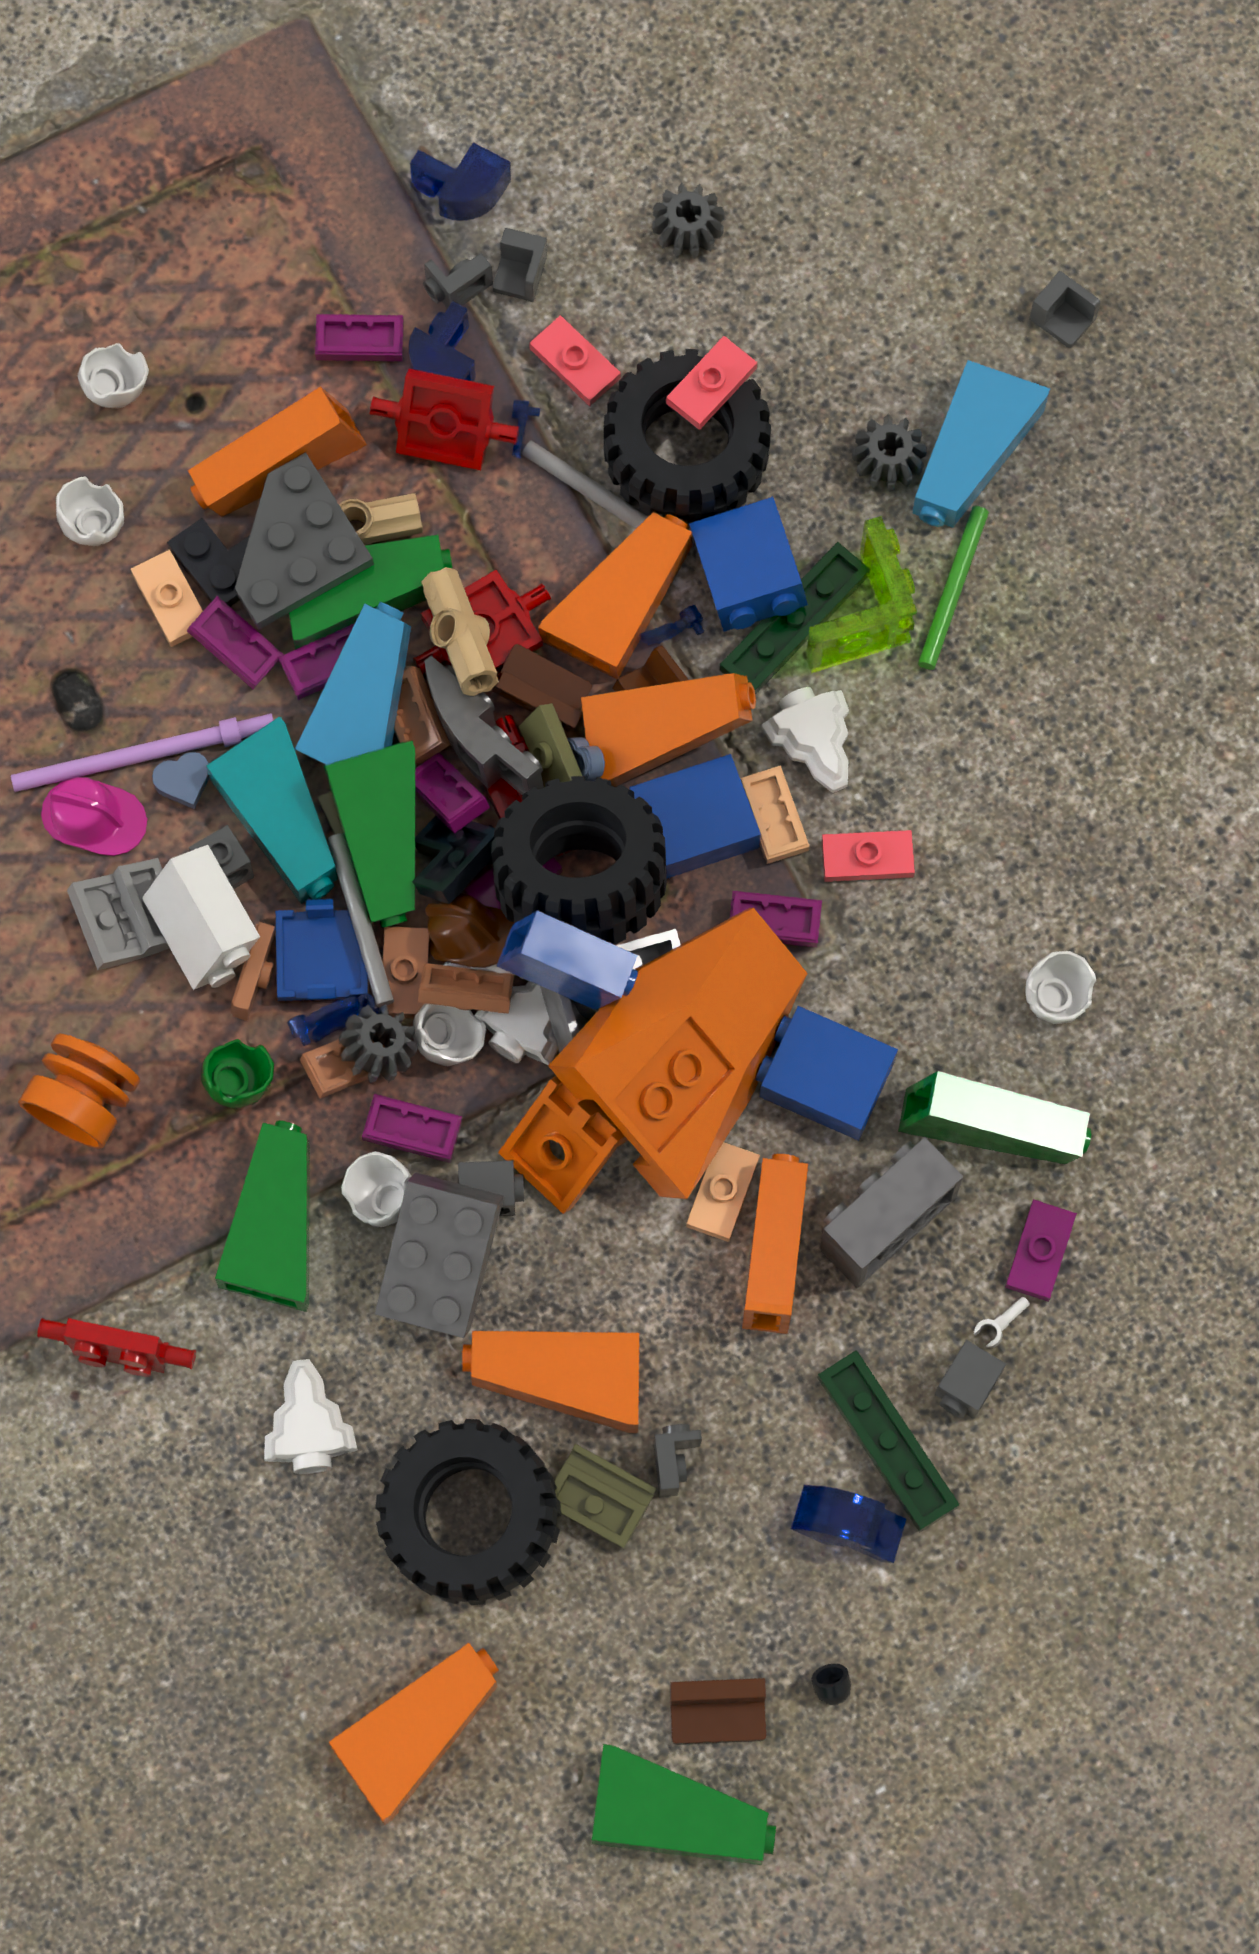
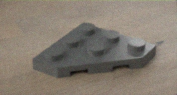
[235,453,374,630]

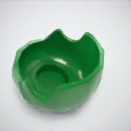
[201,1039,274,1109]

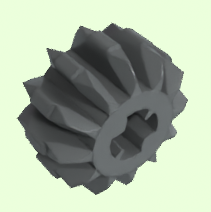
[652,183,725,259]
[852,413,927,492]
[339,1004,418,1084]

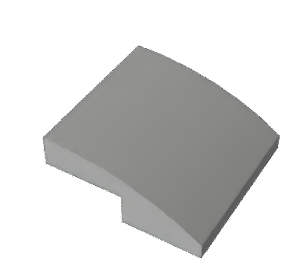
[67,858,170,970]

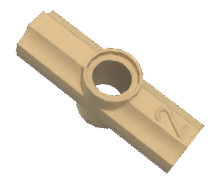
[339,493,423,545]
[421,567,499,696]

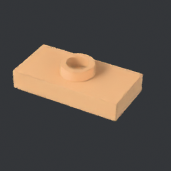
[130,550,203,647]
[740,765,810,864]
[686,1142,760,1242]

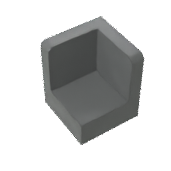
[493,228,547,302]
[1029,271,1101,348]

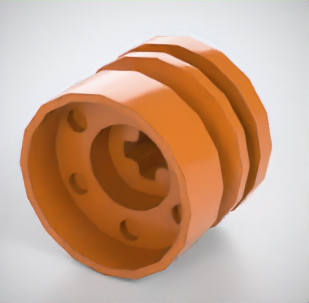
[18,1033,140,1149]

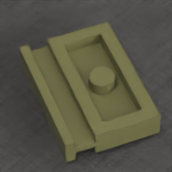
[554,1443,657,1549]

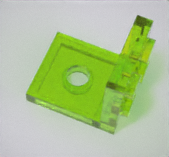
[806,516,917,673]

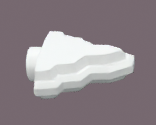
[761,687,849,793]
[474,981,558,1065]
[265,1359,358,1474]

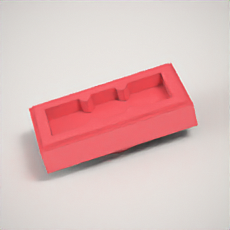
[529,315,621,406]
[666,336,758,430]
[822,830,915,882]

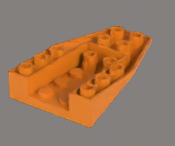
[548,908,807,1199]

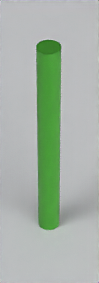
[918,506,989,670]

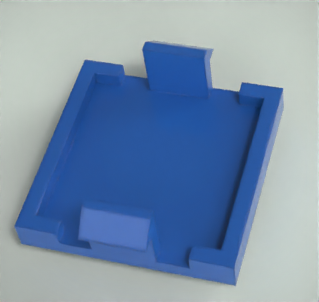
[275,899,368,1001]

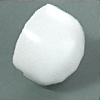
[78,343,149,408]
[56,477,124,546]
[1025,951,1096,1024]
[413,1003,486,1066]
[341,1151,412,1227]

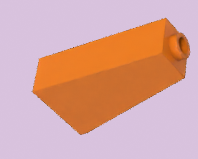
[188,386,367,517]
[538,512,693,679]
[581,673,756,787]
[742,1154,808,1334]
[462,1331,639,1433]
[329,1643,499,1825]

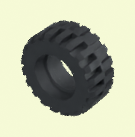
[603,349,771,526]
[491,776,667,945]
[375,1419,561,1605]

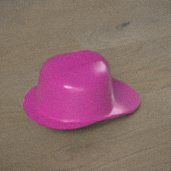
[41,777,147,856]

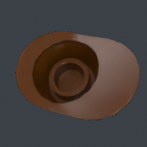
[425,894,514,968]

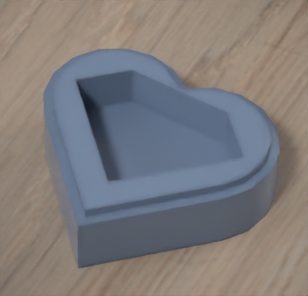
[567,737,605,781]
[152,752,209,809]

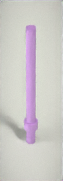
[11,713,273,792]

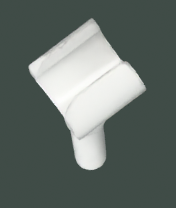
[974,1296,1030,1348]

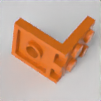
[498,1076,628,1214]

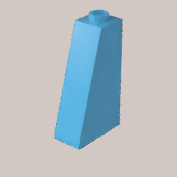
[912,360,1050,528]
[295,601,411,764]

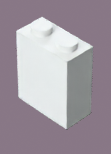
[142,845,260,990]

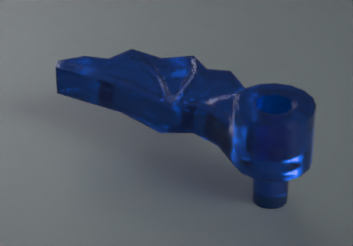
[512,399,541,458]
[639,605,704,645]
[311,994,379,1043]
[287,996,358,1046]

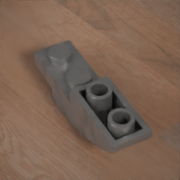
[425,656,544,795]

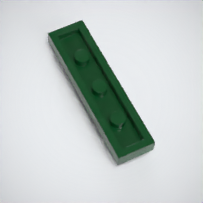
[719,542,871,695]
[817,1350,960,1533]

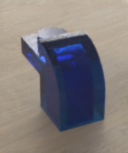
[410,142,511,221]
[409,301,476,381]
[791,1485,907,1563]

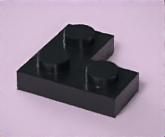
[167,518,250,607]
[412,815,495,905]

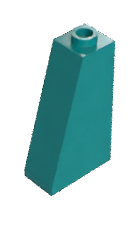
[206,716,338,904]

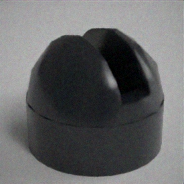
[811,1664,851,1706]

